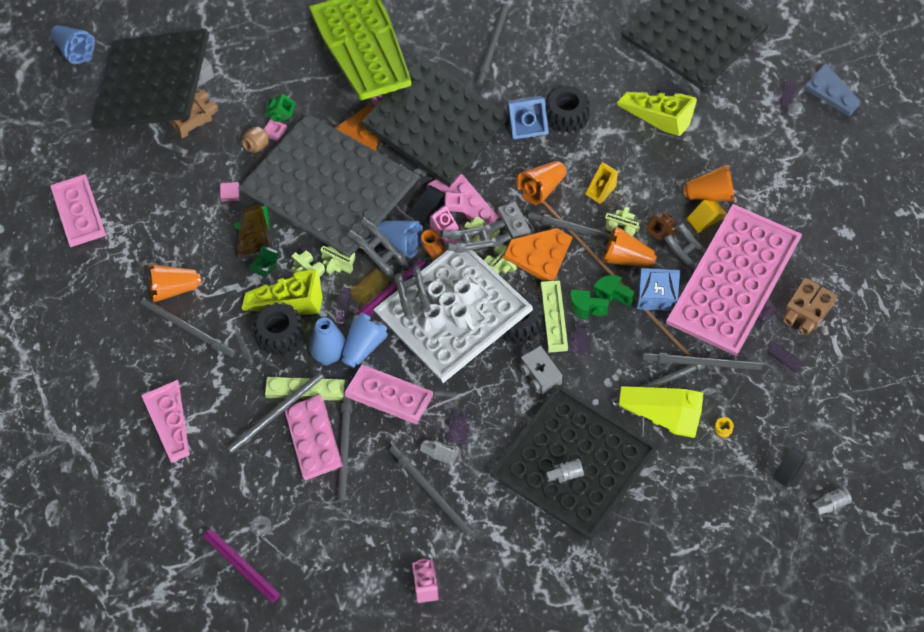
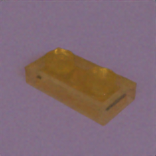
[350,268,390,307]

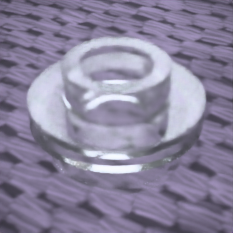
[787,102,806,117]
[251,516,272,536]

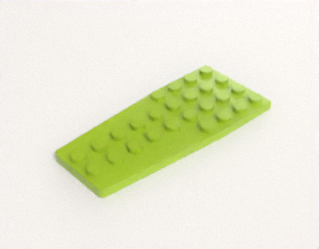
[309,0,411,100]

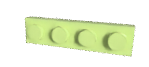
[541,281,568,353]
[265,377,345,401]

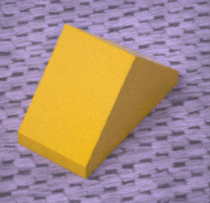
[585,162,618,204]
[686,200,727,234]

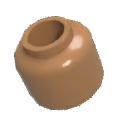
[242,126,269,153]

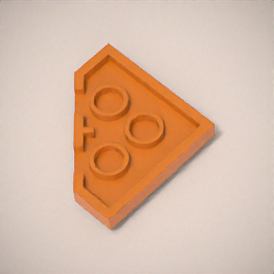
[335,104,379,151]
[502,228,573,282]

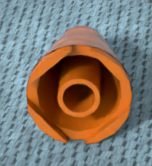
[516,161,566,205]
[683,165,735,202]
[602,226,657,268]
[148,264,201,302]

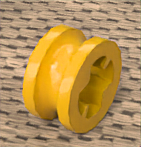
[715,417,734,437]

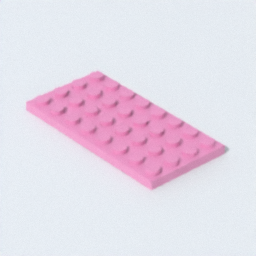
[666,204,802,356]

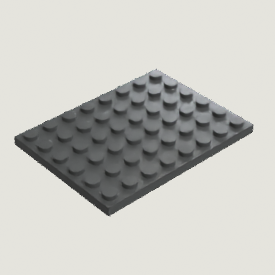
[238,113,419,258]

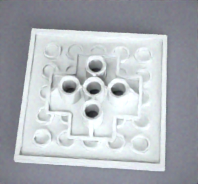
[374,240,533,383]

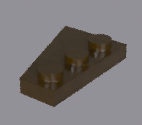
[235,203,273,259]

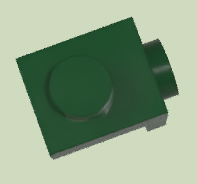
[249,245,279,277]

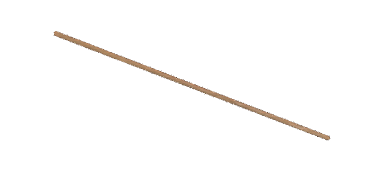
[542,201,692,357]

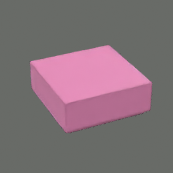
[264,119,287,141]
[220,182,240,202]
[444,192,464,212]

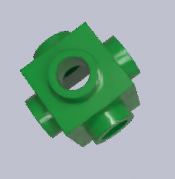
[265,93,296,122]

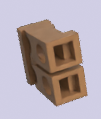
[169,89,218,138]
[783,278,838,335]

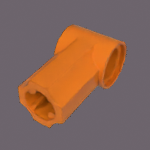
[421,230,446,262]

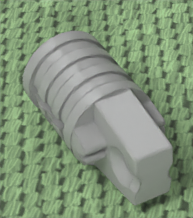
[420,440,458,466]
[545,459,584,483]
[812,486,852,515]

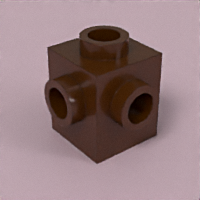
[645,212,677,240]

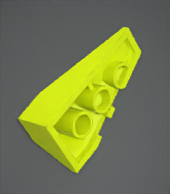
[617,92,697,136]
[242,269,323,315]
[619,386,703,438]

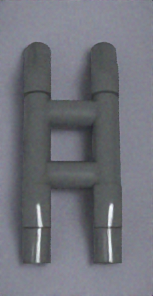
[347,217,410,283]
[440,220,511,253]
[664,222,706,272]
[395,266,431,319]

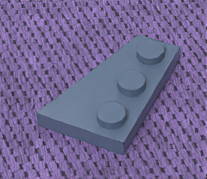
[805,63,860,116]

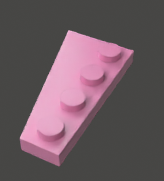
[426,174,499,227]
[141,380,190,463]

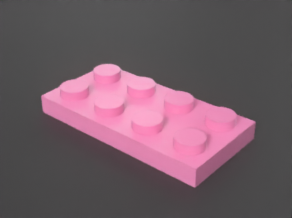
[50,174,106,247]
[345,364,433,424]
[285,395,343,480]

